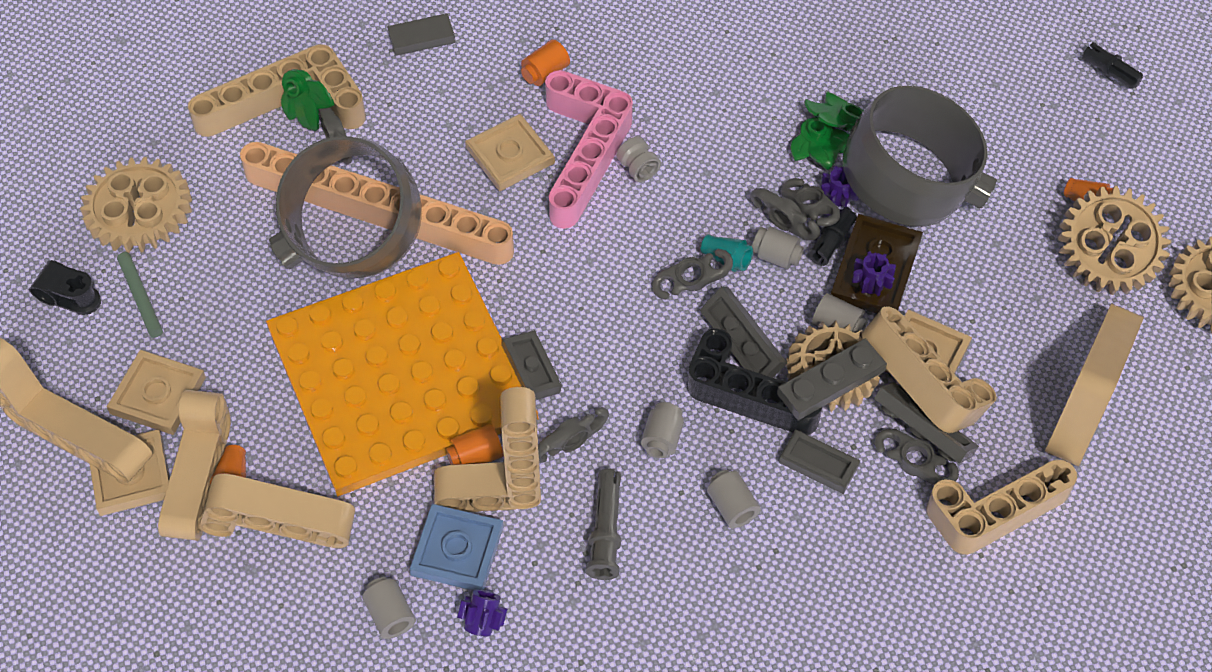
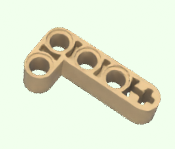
[862,307,997,433]
[158,389,231,541]
[926,460,1077,555]
[200,474,355,548]

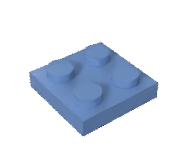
[410,504,504,591]

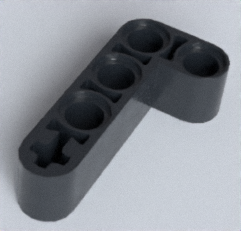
[687,328,822,435]

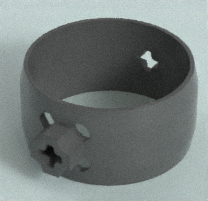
[842,86,997,227]
[268,136,422,278]

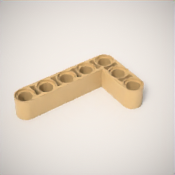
[188,44,366,137]
[1044,303,1144,467]
[0,338,153,483]
[434,387,541,512]

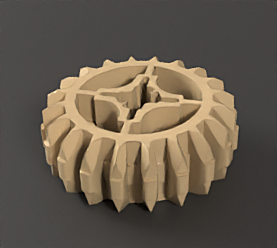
[786,321,880,412]

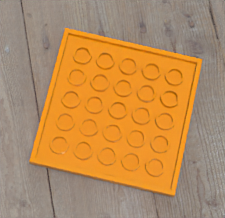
[266,252,538,497]

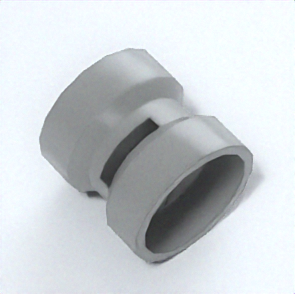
[616,136,661,182]

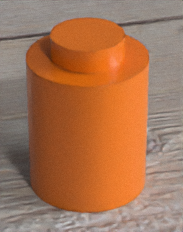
[521,39,570,86]
[446,423,504,465]

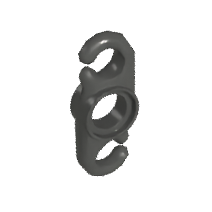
[318,107,352,164]
[781,178,840,227]
[750,188,820,240]
[652,249,733,300]
[538,407,609,463]
[874,429,959,485]

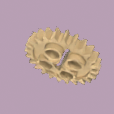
[80,157,192,253]
[1058,186,1171,295]
[1168,237,1212,333]

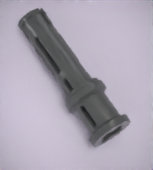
[586,469,621,580]

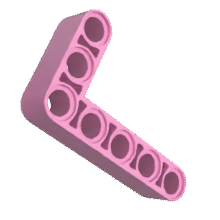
[545,70,633,229]

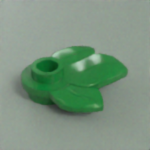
[281,69,334,131]
[804,91,864,132]
[790,117,849,170]

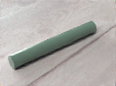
[117,252,163,338]

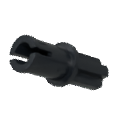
[1082,42,1143,89]
[809,207,857,266]

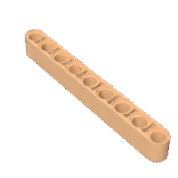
[240,142,514,265]

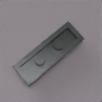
[700,286,787,378]
[777,338,887,420]
[874,382,979,464]

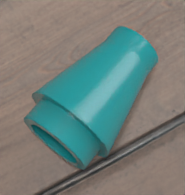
[700,234,753,272]

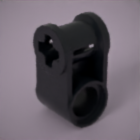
[29,260,101,315]

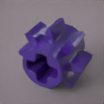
[821,166,859,207]
[852,252,896,296]
[457,590,508,637]

